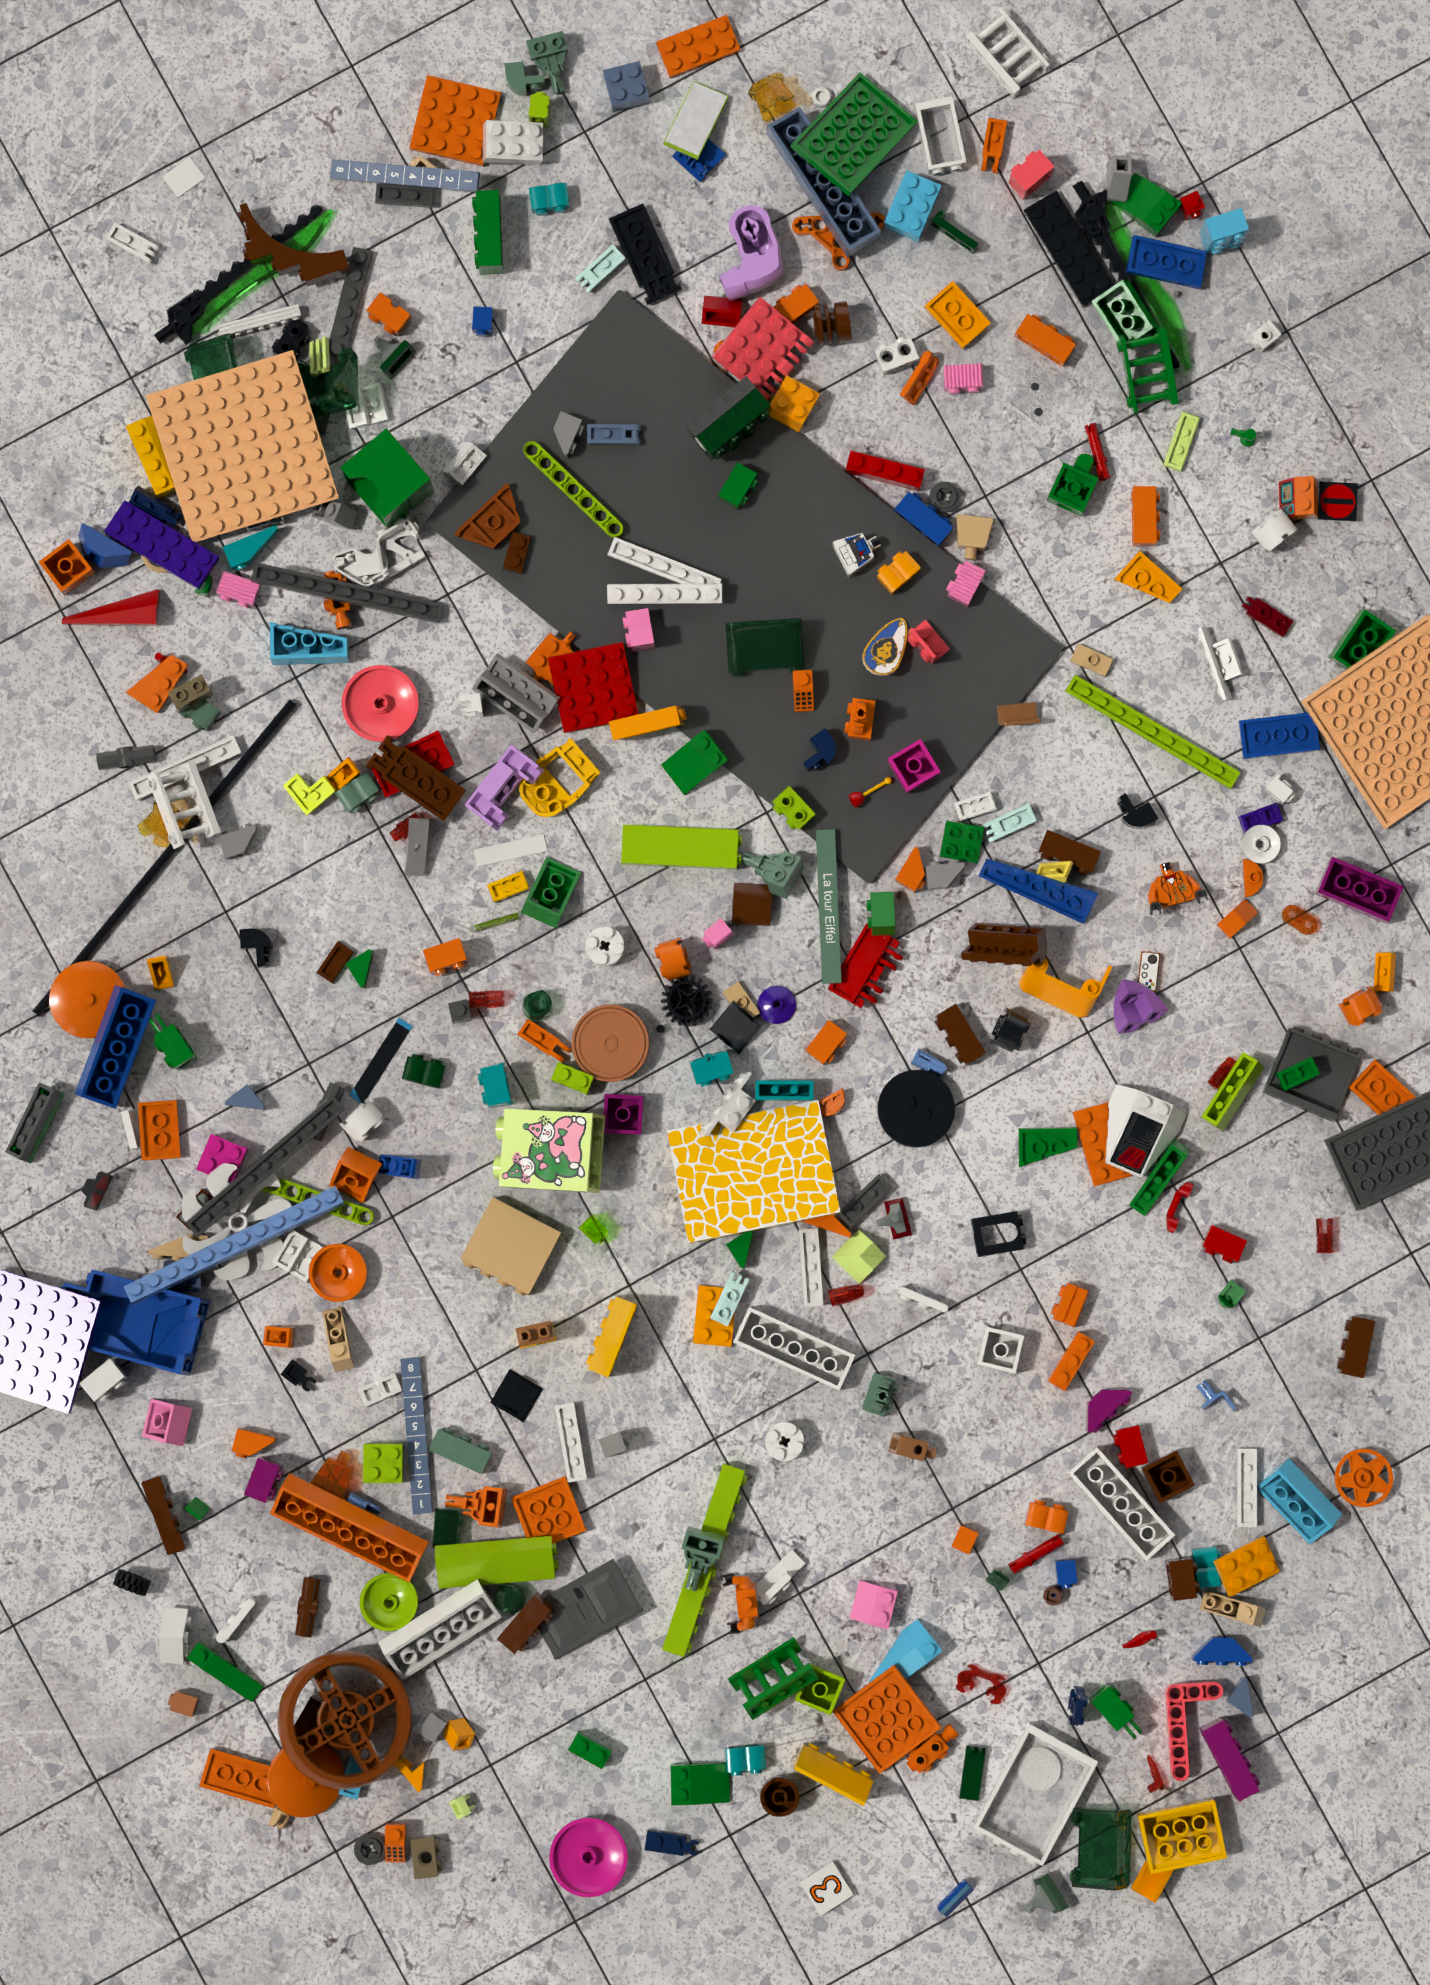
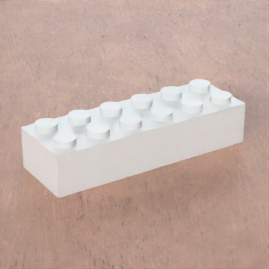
[733,1307,855,1391]
[1066,1447,1175,1561]
[378,1579,502,1680]

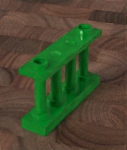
[1116,326,1179,413]
[728,1637,819,1720]

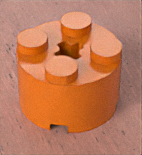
[654,937,692,981]
[1338,986,1383,1027]

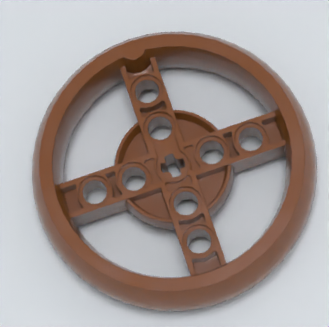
[277,1651,413,1790]

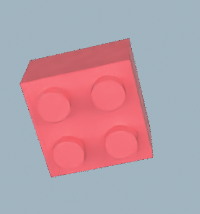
[1009,149,1055,200]

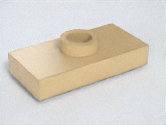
[1070,643,1113,677]
[722,982,760,1017]

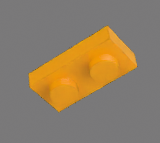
[1374,953,1396,992]

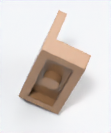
[997,702,1041,726]

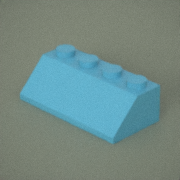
[1257,1458,1343,1544]

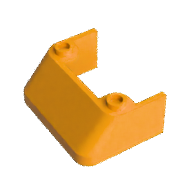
[1019,957,1112,1018]

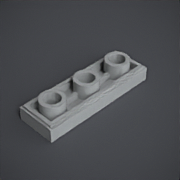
[405,818,429,876]

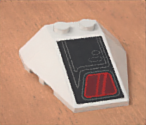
[1105,1084,1186,1178]

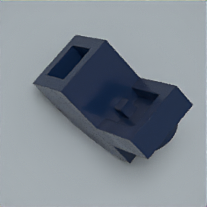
[803,728,836,771]

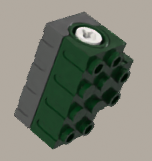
[687,376,771,461]

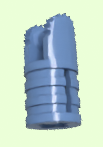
[911,1048,947,1077]
[347,1492,382,1514]

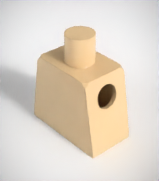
[956,514,993,561]

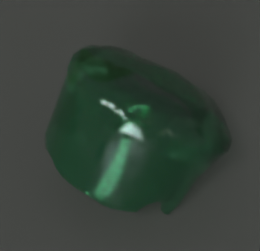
[522,990,553,1021]
[493,1583,526,1614]

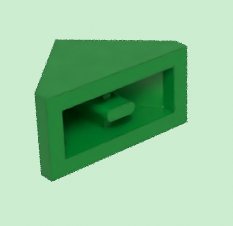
[345,949,374,989]
[726,1231,753,1269]

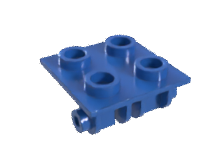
[672,139,726,182]

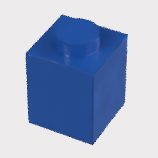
[472,307,493,337]
[1055,1559,1077,1588]

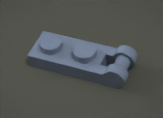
[587,424,641,446]

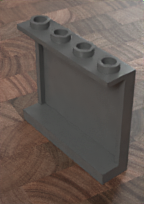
[1262,1026,1362,1122]

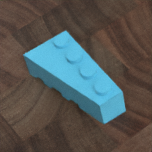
[270,622,349,665]

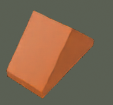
[1217,899,1258,939]
[263,1326,295,1348]

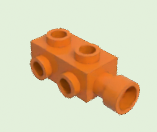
[323,571,352,630]
[906,1723,959,1774]

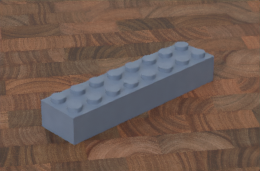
[766,107,881,258]

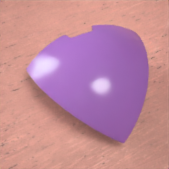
[1114,980,1168,1034]

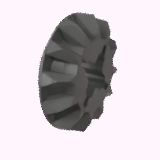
[929,482,960,512]
[354,1833,385,1865]

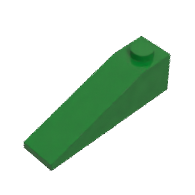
[1129,1139,1190,1216]
[187,1641,263,1702]

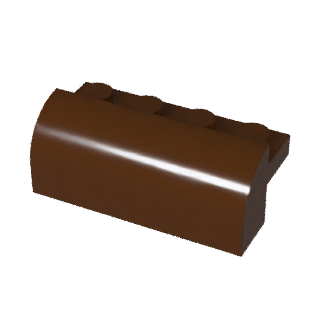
[961,923,1047,967]

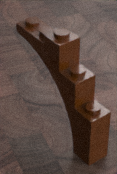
[238,203,351,286]

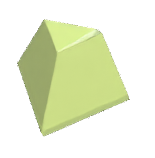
[832,1229,886,1284]

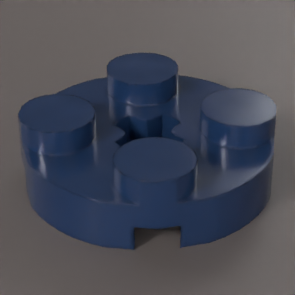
[1068,1686,1088,1726]

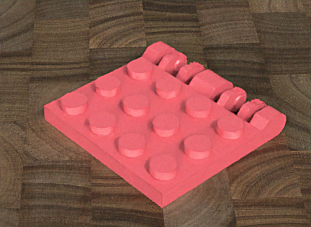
[712,297,815,401]

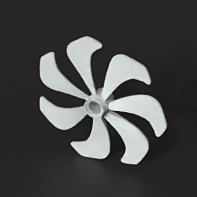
[182,1163,294,1281]

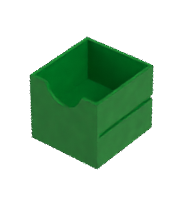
[340,428,435,529]

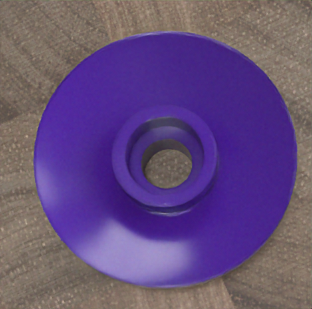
[757,986,796,1024]

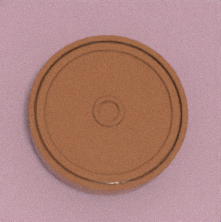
[572,1004,650,1082]

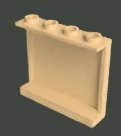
[460,1197,562,1296]

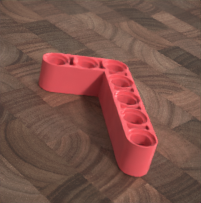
[1165,1681,1223,1781]

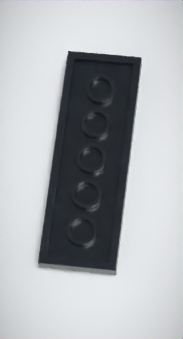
[1023,190,1114,308]

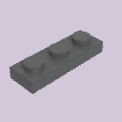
[375,183,434,208]
[838,1174,892,1227]

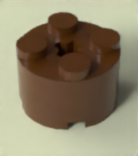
[760,1775,799,1817]

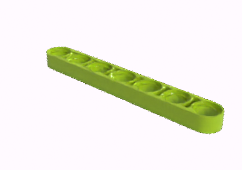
[523,441,623,538]
[261,1177,374,1226]

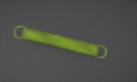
[469,911,524,933]

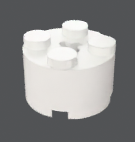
[1251,509,1298,553]
[585,927,624,967]
[339,1098,383,1142]
[765,1422,804,1461]

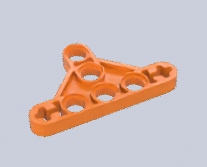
[792,213,885,271]

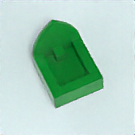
[1218,1279,1247,1309]

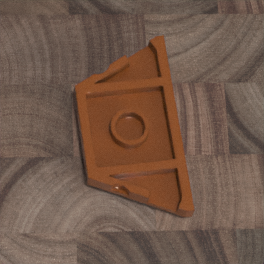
[454,483,521,550]

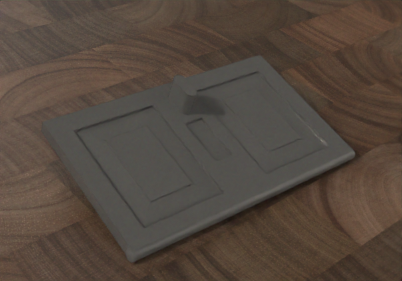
[539,1559,643,1660]

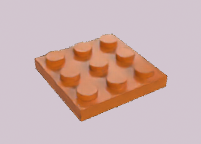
[511,1476,586,1544]

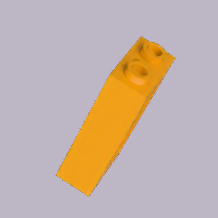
[609,705,687,740]

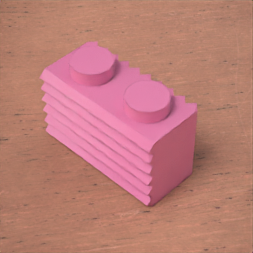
[943,363,983,394]
[946,560,986,607]
[216,571,261,609]
[702,918,733,949]

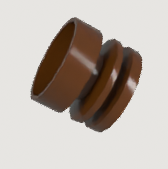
[813,301,852,345]

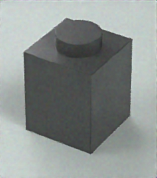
[448,999,472,1024]

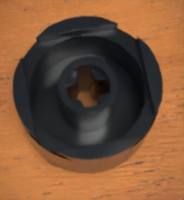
[990,1007,1031,1052]

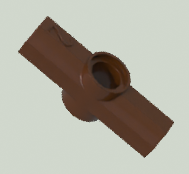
[295,1577,321,1638]

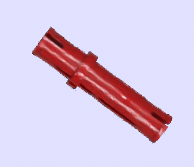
[1084,423,1111,481]
[1008,1534,1064,1575]

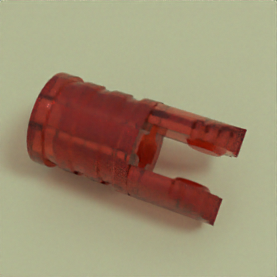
[469,990,505,1009]
[1316,1218,1334,1254]
[828,1284,864,1307]

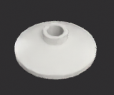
[1242,825,1281,863]

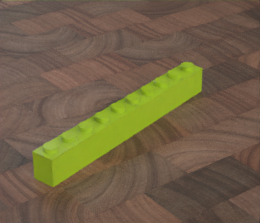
[662,1463,748,1657]

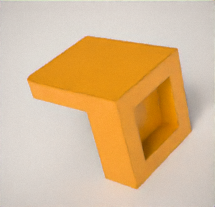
[443,1718,475,1751]

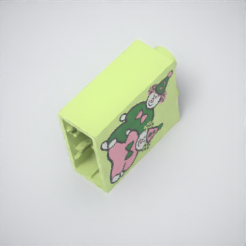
[493,1109,605,1193]

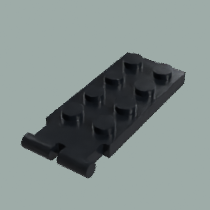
[608,203,682,305]

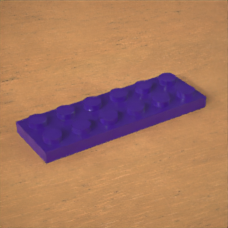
[104,500,220,590]

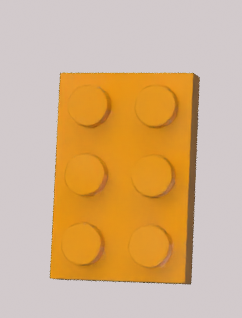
[924,281,991,349]
[693,1285,735,1347]
[1213,1536,1280,1596]

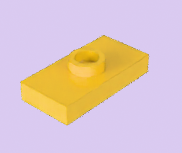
[487,871,530,903]

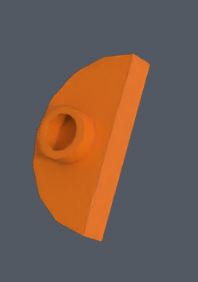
[1242,859,1263,898]
[819,1088,846,1117]

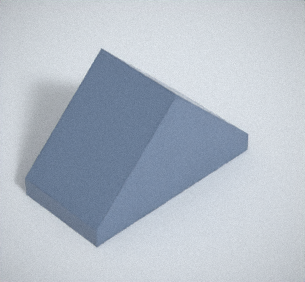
[225,1084,266,1110]
[1225,1677,1254,1717]

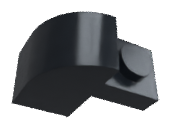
[1117,793,1159,829]
[239,929,273,968]

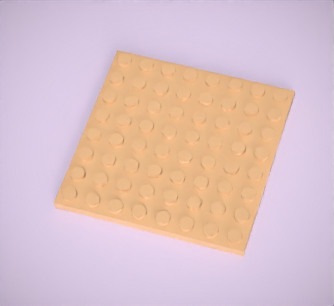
[146,350,339,542]
[1300,615,1430,829]

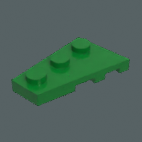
[1018,1127,1077,1167]

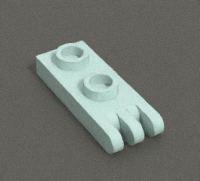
[575,244,626,293]
[981,804,1037,843]
[710,1271,749,1326]

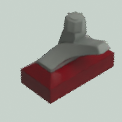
[876,1197,912,1240]

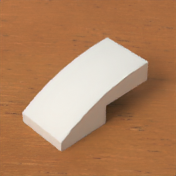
[357,1373,402,1407]

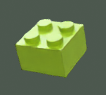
[363,1443,404,1483]
[794,1663,846,1716]

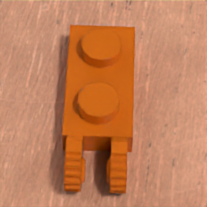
[981,118,1007,173]
[899,350,939,405]
[517,1019,572,1063]

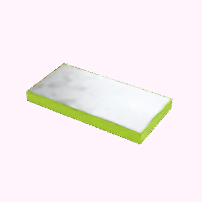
[663,81,728,160]

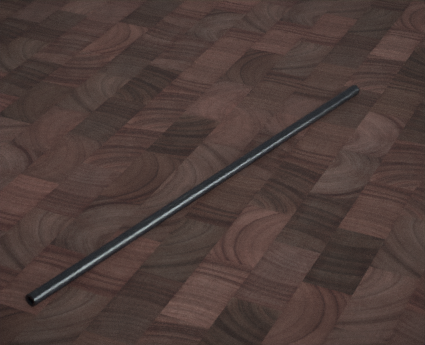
[32,699,297,1017]

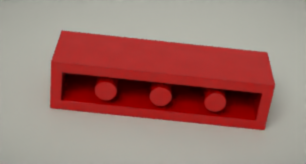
[845,450,925,492]

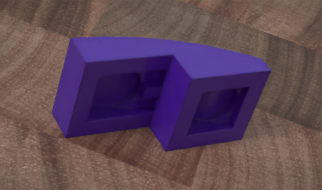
[1238,803,1283,834]

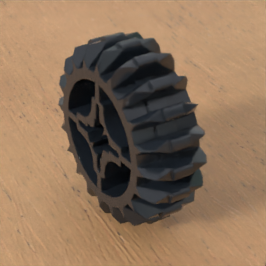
[661,975,713,1027]

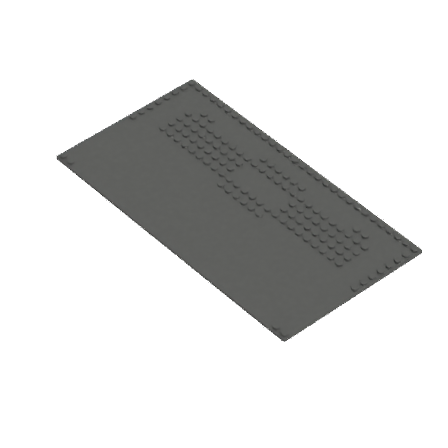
[426,290,1062,884]

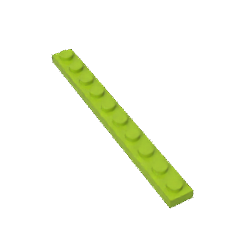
[1065,675,1240,789]

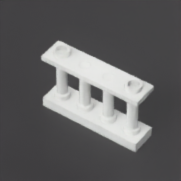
[965,7,1050,98]
[147,760,221,849]

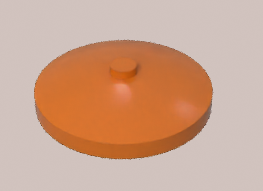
[49,961,125,1038]
[267,1739,344,1818]

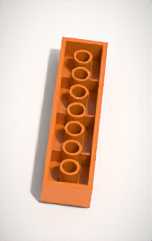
[270,1473,429,1582]

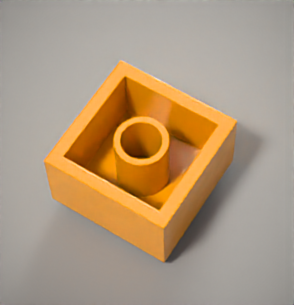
[769,375,820,432]

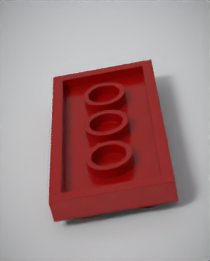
[372,730,455,798]

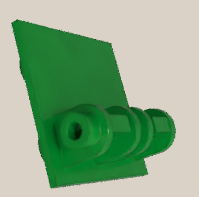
[939,820,984,863]

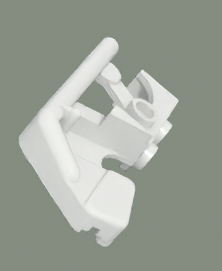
[332,517,426,588]

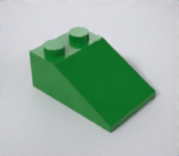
[1111,173,1182,237]
[661,729,729,795]
[521,857,581,928]
[670,1763,730,1806]

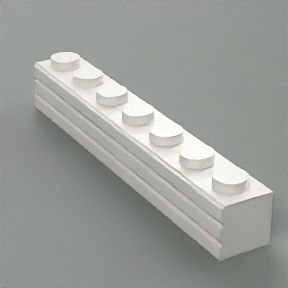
[217,304,302,340]

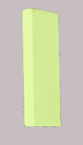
[1163,411,1200,472]

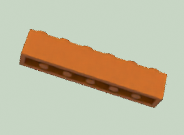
[713,284,819,372]

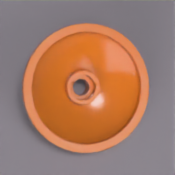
[308,1244,367,1302]

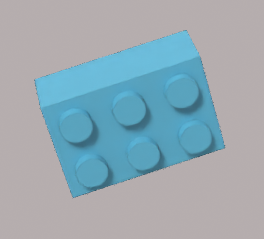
[884,170,942,242]
[1199,208,1249,255]

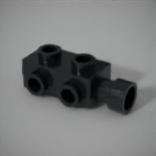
[272,319,311,360]

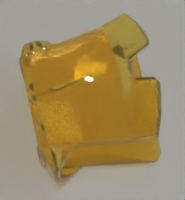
[748,73,795,122]
[137,800,189,848]

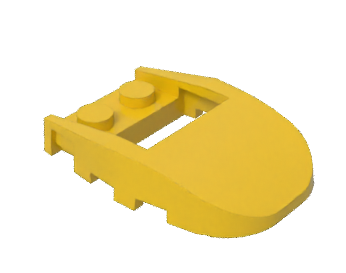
[519,738,601,817]

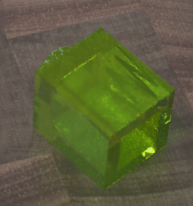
[579,1215,609,1245]

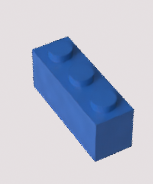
[894,492,953,547]

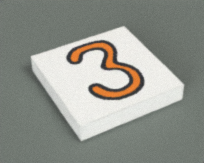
[800,1861,854,1916]

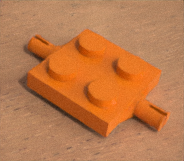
[526,632,576,684]

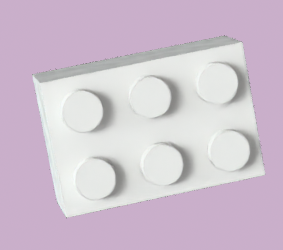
[483,120,543,165]

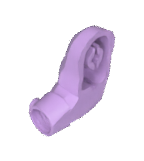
[719,205,783,301]

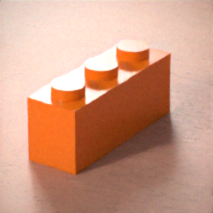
[1014,314,1076,367]
[1131,486,1160,547]
[1047,1331,1095,1391]

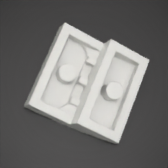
[342,383,390,429]
[272,1229,323,1283]

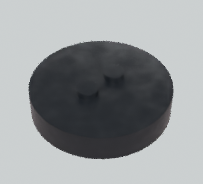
[877,1070,955,1148]

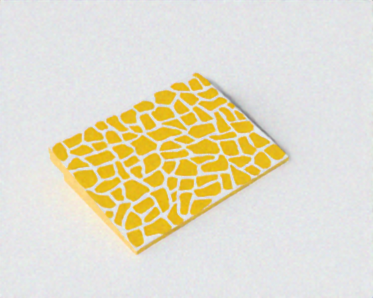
[667,1100,841,1244]

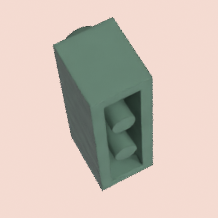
[429,1427,492,1474]

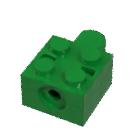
[1046,454,1098,516]
[149,1013,198,1071]
[1088,1684,1143,1740]

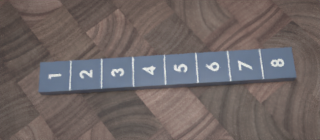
[330,159,480,192]
[400,1357,433,1514]

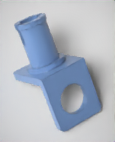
[1196,1380,1236,1412]

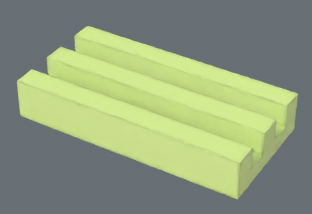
[309,336,330,377]

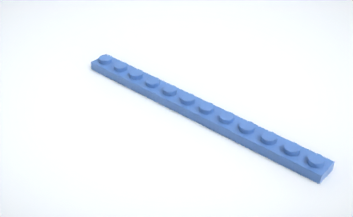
[123,1186,344,1305]

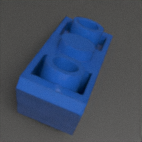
[78,523,132,568]
[378,1154,421,1180]
[1192,1637,1252,1666]

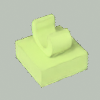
[448,1795,475,1820]

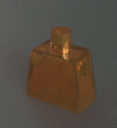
[310,1450,354,1500]

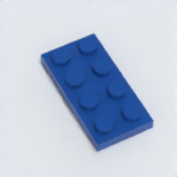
[1126,235,1207,289]
[1238,713,1320,759]

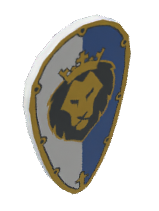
[862,618,907,676]

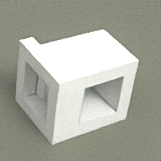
[1250,320,1281,352]
[1264,774,1295,805]

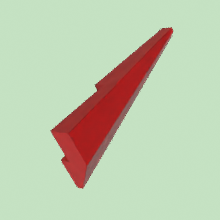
[62,589,160,626]

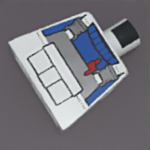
[832,533,881,577]

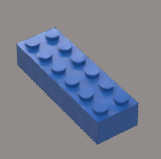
[74,985,156,1109]

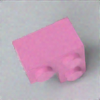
[622,608,655,652]

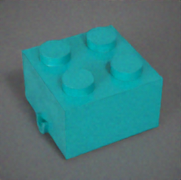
[689,1050,734,1087]
[477,1062,514,1108]

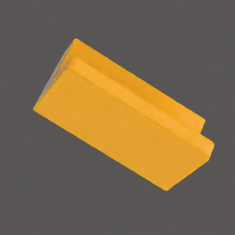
[1130,1859,1174,1903]

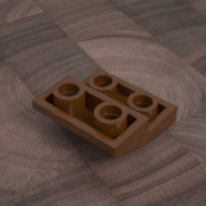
[732,883,772,926]

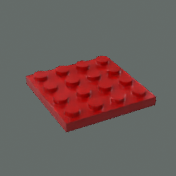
[548,641,638,733]

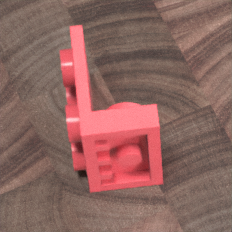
[907,620,950,664]

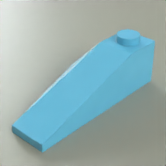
[868,1619,942,1683]

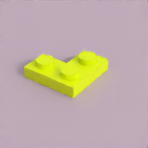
[283,773,337,815]

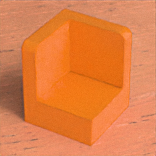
[952,1525,979,1555]

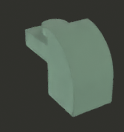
[504,62,545,96]

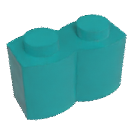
[529,183,570,216]
[1192,1546,1222,1588]
[724,1744,766,1776]

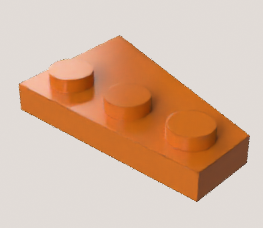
[125,654,189,713]

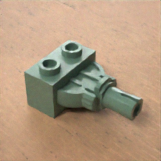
[526,31,568,94]
[741,850,804,899]
[862,1373,899,1417]
[681,1526,726,1591]

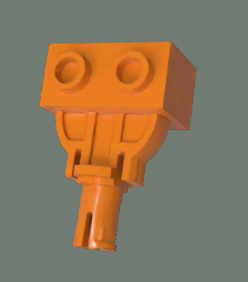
[844,698,876,741]
[445,1486,508,1528]

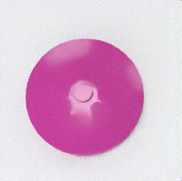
[549,1817,628,1897]

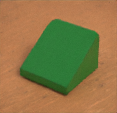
[195,575,213,597]
[185,1497,210,1520]

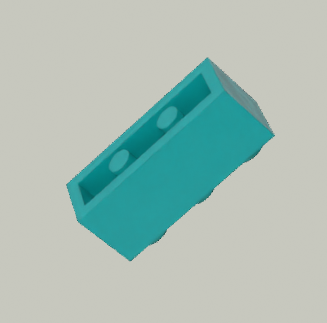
[755,1080,814,1101]

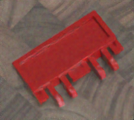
[828,923,903,1008]

